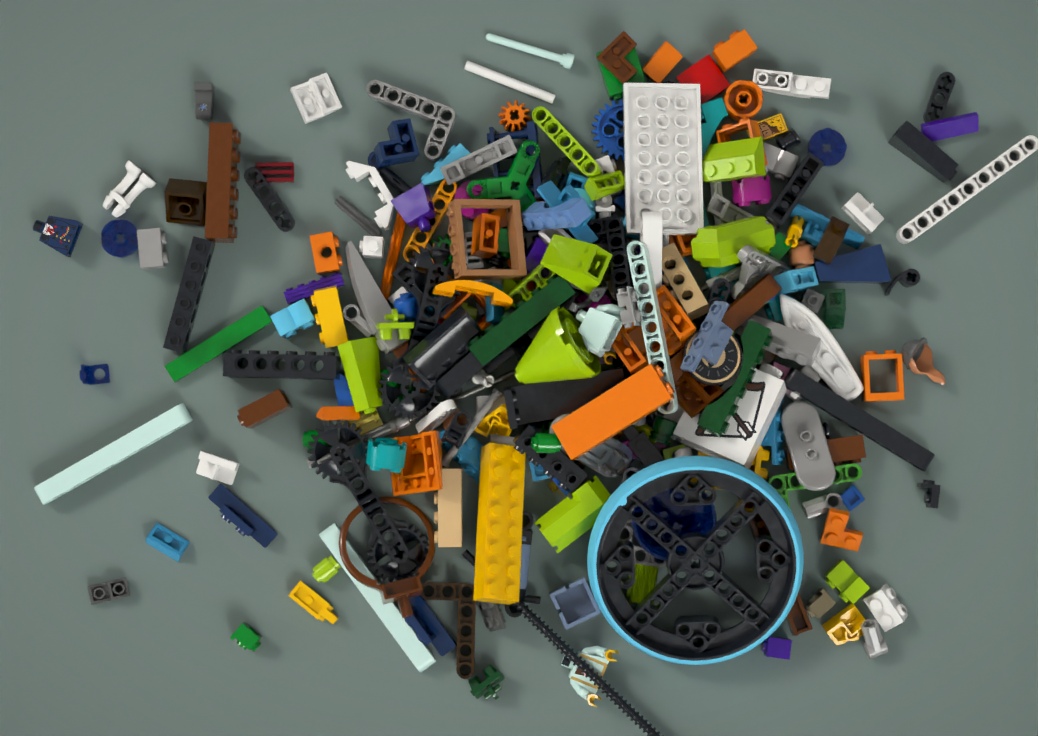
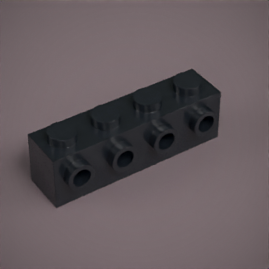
[512,423,588,492]

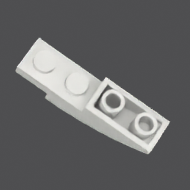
[753,69,832,99]

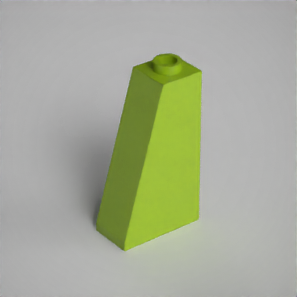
[338,337,382,414]

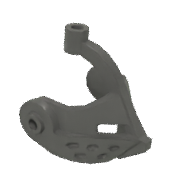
[567,279,608,312]

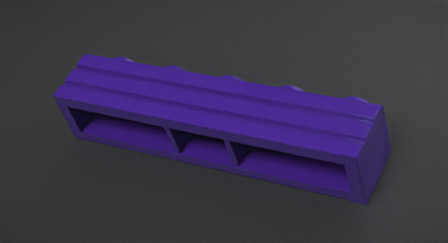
[284,272,345,304]

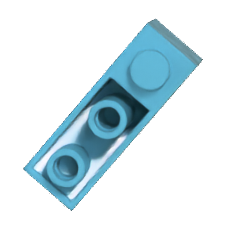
[420,143,470,187]

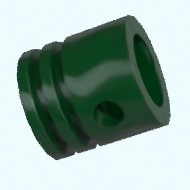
[648,416,678,445]

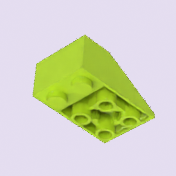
[540,234,612,294]

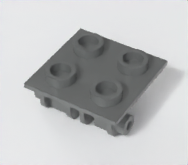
[477,601,506,632]

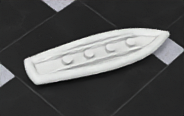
[779,294,864,401]

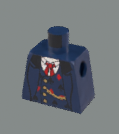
[33,216,83,257]

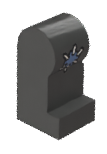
[194,82,215,119]

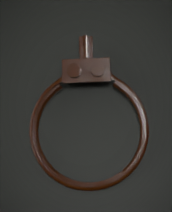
[339,496,436,618]

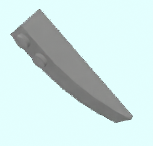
[345,241,409,355]
[711,301,821,367]

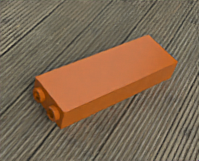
[551,364,675,460]

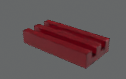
[255,162,294,183]

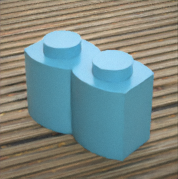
[270,299,316,339]

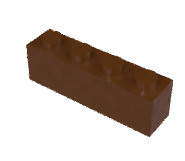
[784,435,866,472]

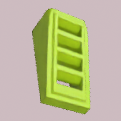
[584,170,625,201]

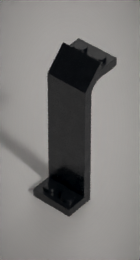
[503,364,637,429]

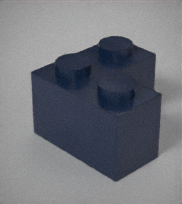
[374,118,419,167]

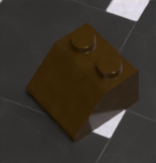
[164,178,207,226]

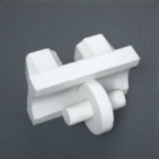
[595,195,615,219]

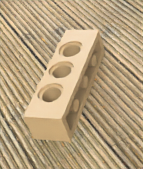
[662,242,709,321]

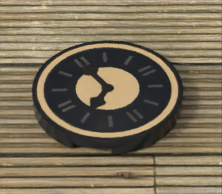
[683,329,742,385]

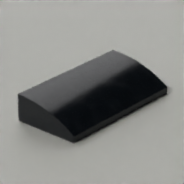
[403,306,486,388]

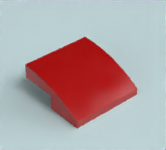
[676,54,731,104]

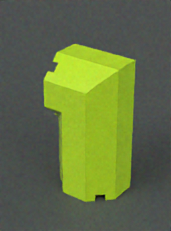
[691,216,776,267]
[534,475,611,553]

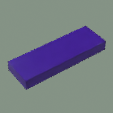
[921,112,979,141]

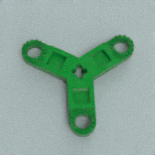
[467,140,540,213]

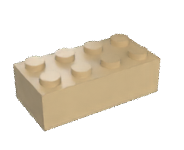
[434,469,463,547]

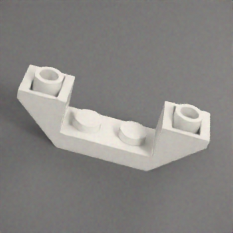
[345,161,395,231]

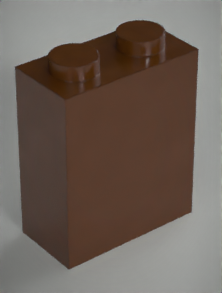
[237,389,292,429]

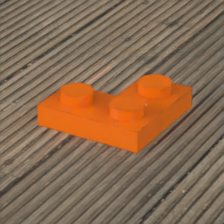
[820,508,863,552]

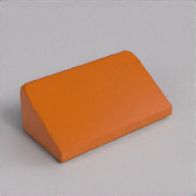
[642,41,683,83]
[316,406,360,420]

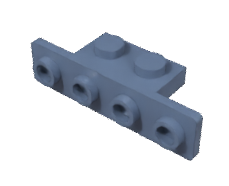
[680,301,733,372]

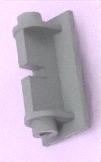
[616,286,642,328]

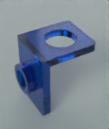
[79,364,110,385]

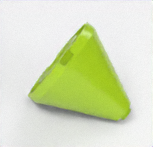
[514,306,601,384]

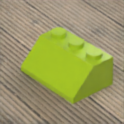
[702,137,766,183]

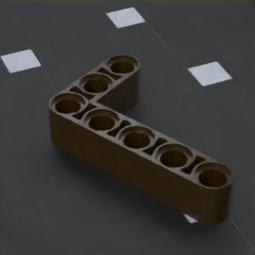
[421,581,476,679]

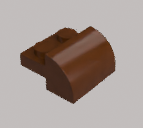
[674,371,724,418]

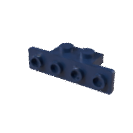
[208,484,278,548]
[404,595,457,656]

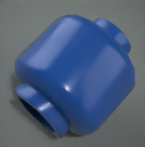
[394,293,418,322]

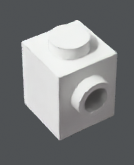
[359,236,384,259]

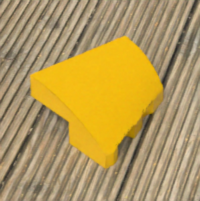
[474,404,513,437]
[822,604,866,645]

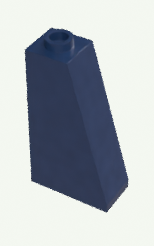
[812,244,892,284]

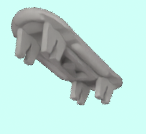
[781,401,836,491]
[549,414,632,478]

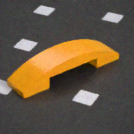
[433,280,513,308]

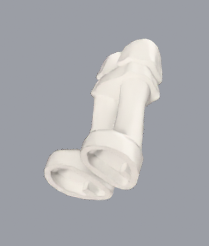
[102,160,156,218]

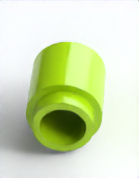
[312,555,341,583]

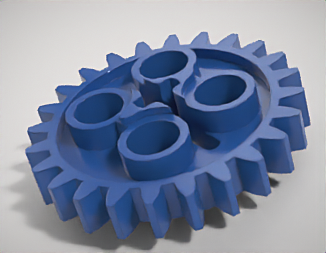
[591,99,624,162]

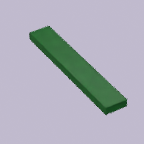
[164,305,273,383]

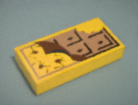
[746,113,788,141]

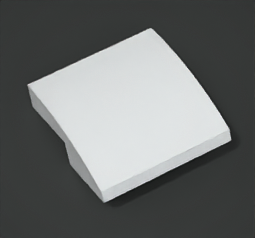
[290,73,342,124]

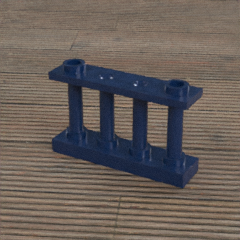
[487,121,544,200]

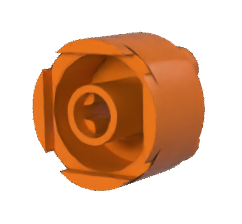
[723,80,763,122]

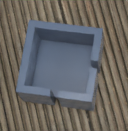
[549,577,601,630]

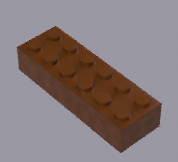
[205,122,241,243]

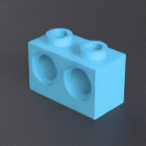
[773,266,819,296]

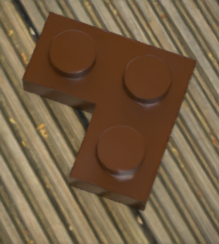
[596,31,637,85]

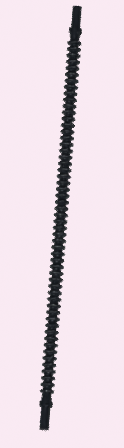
[461,549,664,736]

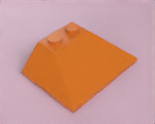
[612,285,696,373]
[391,430,443,496]

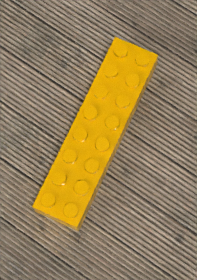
[473,443,525,605]

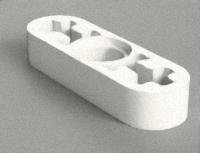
[415,399,457,434]

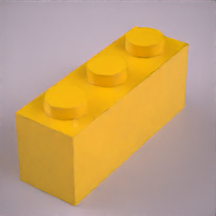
[311,285,349,348]

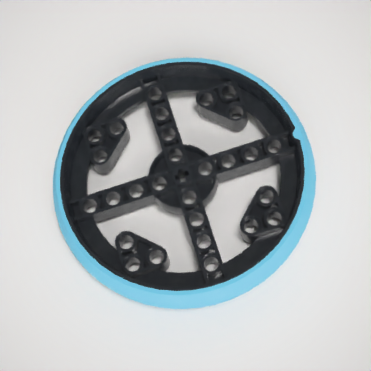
[587,456,804,665]

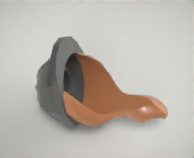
[901,337,945,385]

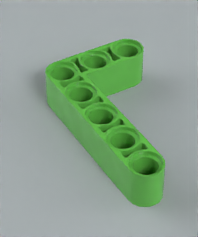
[767,464,862,508]

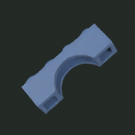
[521,198,592,231]

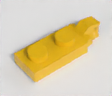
[288,580,339,624]

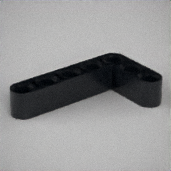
[567,216,633,310]

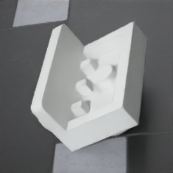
[863,584,908,632]

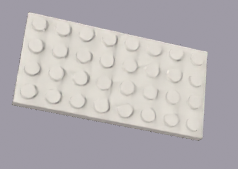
[623,83,704,235]

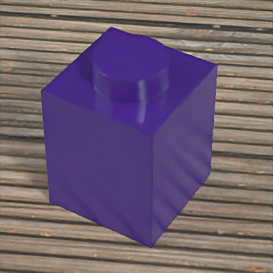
[761,636,792,660]

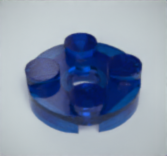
[808,128,847,167]
[101,219,138,258]

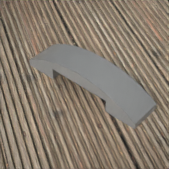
[440,135,517,185]
[706,193,776,231]

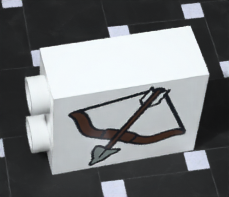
[673,354,787,469]

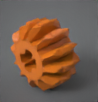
[498,100,531,132]

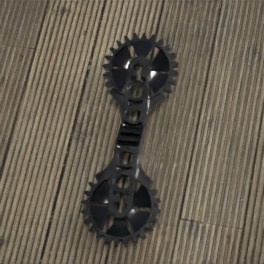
[378,242,467,420]
[307,420,429,582]

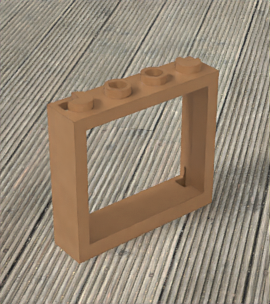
[446,199,527,280]

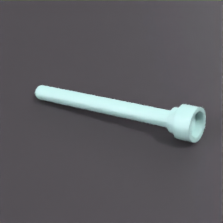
[486,33,575,69]

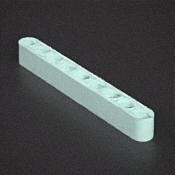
[627,241,678,414]
[34,403,193,505]
[319,523,436,673]

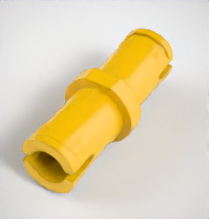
[785,216,804,247]

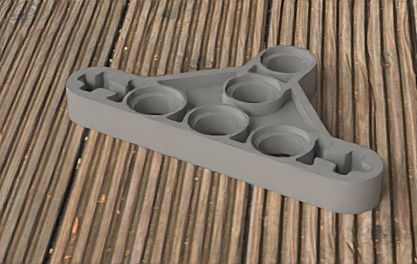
[729,245,791,301]

